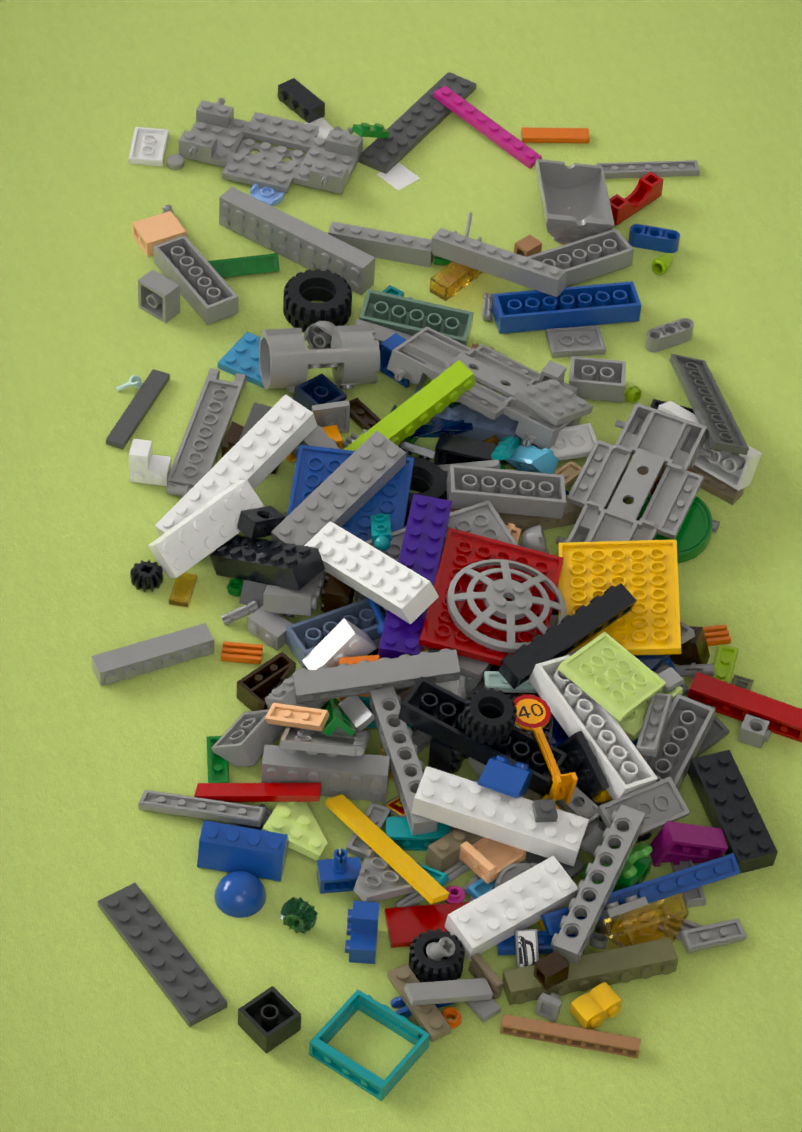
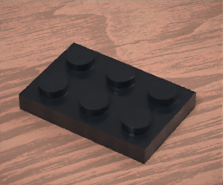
[556,730,609,803]

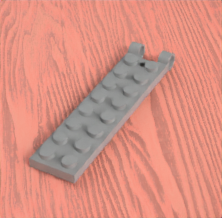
[167,368,247,488]

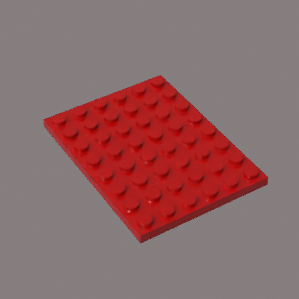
[418,528,564,666]

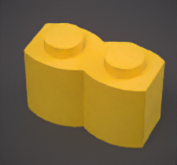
[570,982,622,1029]

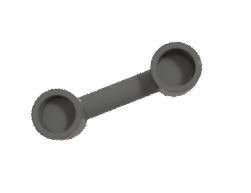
[589,917,614,949]

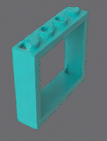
[309,989,430,1101]

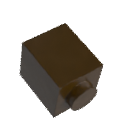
[533,951,570,990]

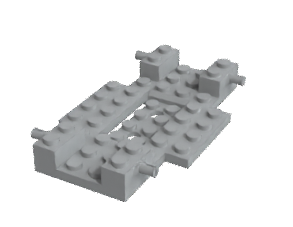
[179,97,363,194]
[387,326,581,450]
[556,403,713,544]

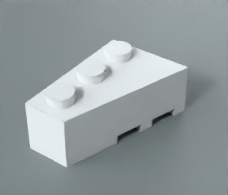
[302,619,377,670]

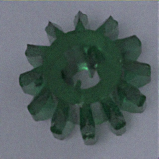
[280,897,318,934]

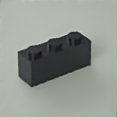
[277,78,325,123]

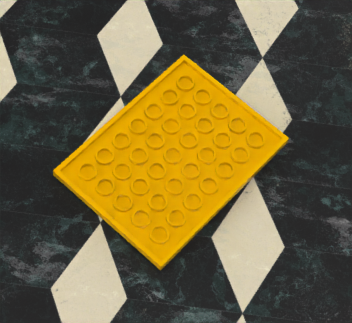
[559,540,681,656]

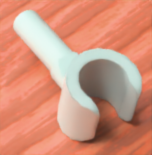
[116,375,143,391]

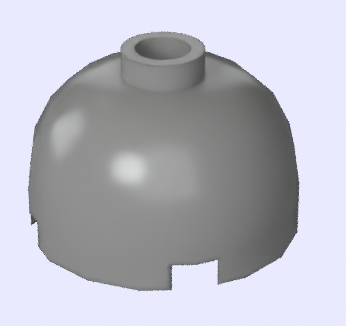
[304,321,335,349]
[518,525,549,554]

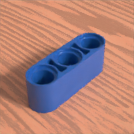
[628,224,680,253]

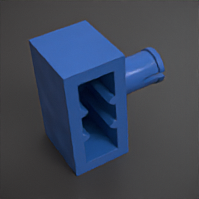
[317,848,361,894]

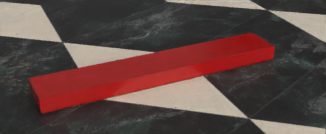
[194,783,322,802]

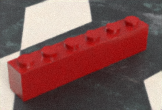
[687,672,802,743]

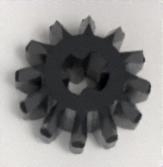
[130,559,164,592]

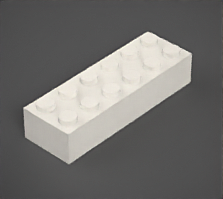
[658,401,762,491]
[147,479,264,578]
[445,856,578,960]

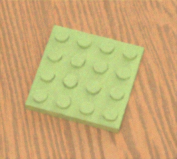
[557,632,666,721]

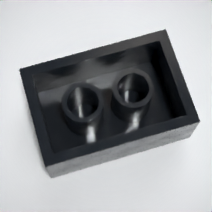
[434,432,496,465]

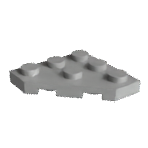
[354,849,418,902]

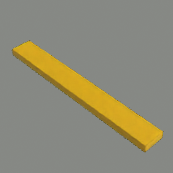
[325,794,449,904]

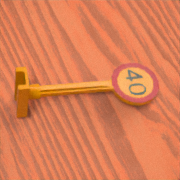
[513,695,578,804]

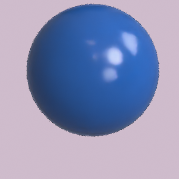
[214,871,266,918]

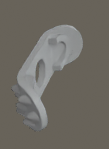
[552,783,600,822]

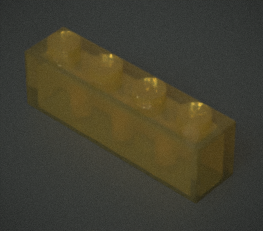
[429,261,483,301]

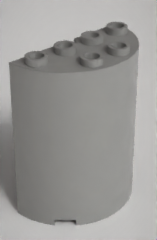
[535,159,615,244]

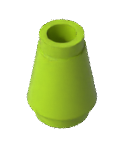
[652,253,673,275]

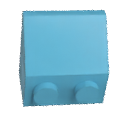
[504,445,559,474]

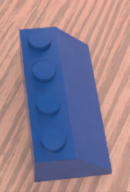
[197,820,289,882]

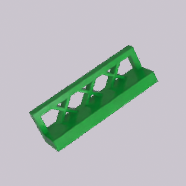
[208,253,280,277]
[320,698,355,737]

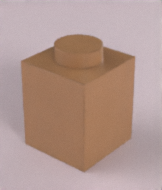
[514,235,542,257]

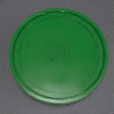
[636,495,712,563]

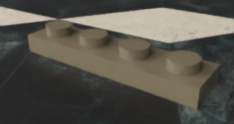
[387,964,451,1042]

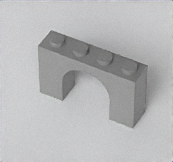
[263,570,327,616]

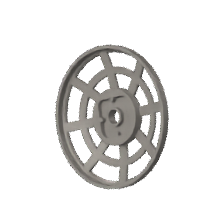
[447,559,566,653]

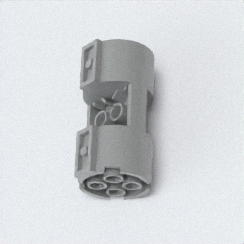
[259,324,380,392]

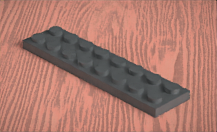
[98,883,227,1027]

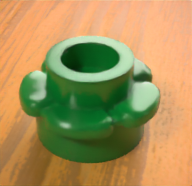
[227,578,243,597]

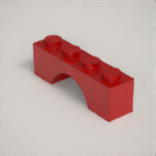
[609,172,664,226]

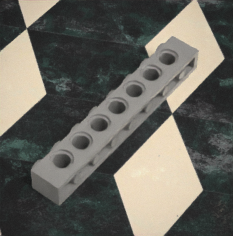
[369,687,439,836]
[551,804,645,964]

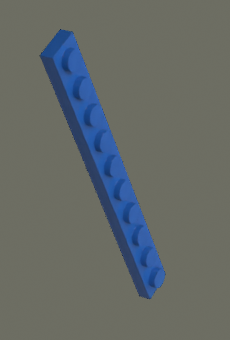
[541,853,741,936]

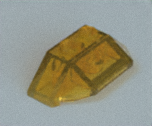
[602,893,689,948]

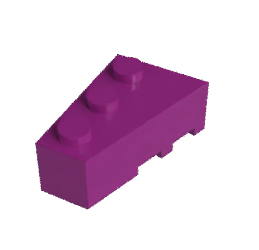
[650,821,728,867]

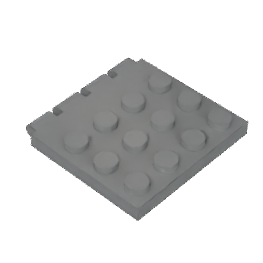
[279,726,371,757]

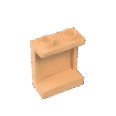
[132,211,188,257]
[459,837,526,884]

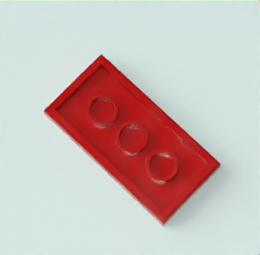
[384,902,469,948]

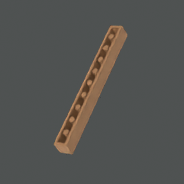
[500,1014,641,1058]

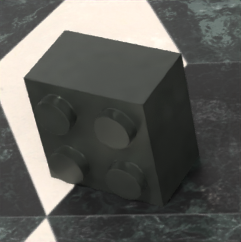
[238,986,301,1053]

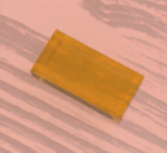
[169,573,197,608]

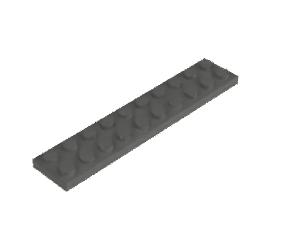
[358,72,477,174]
[669,354,749,455]

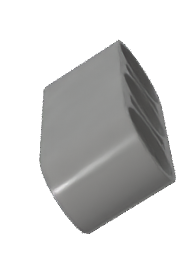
[645,318,694,353]

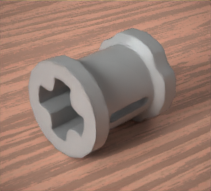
[426,937,455,961]

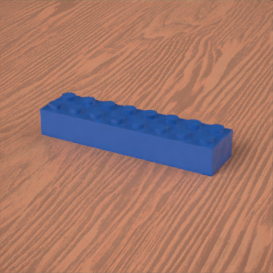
[492,281,641,334]

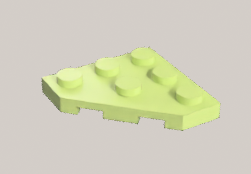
[262,802,328,861]

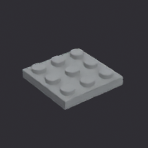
[515,379,593,426]

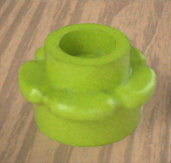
[625,386,642,403]

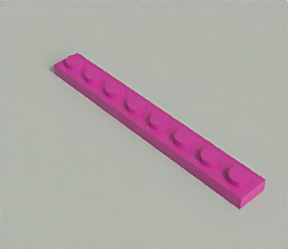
[433,85,542,169]

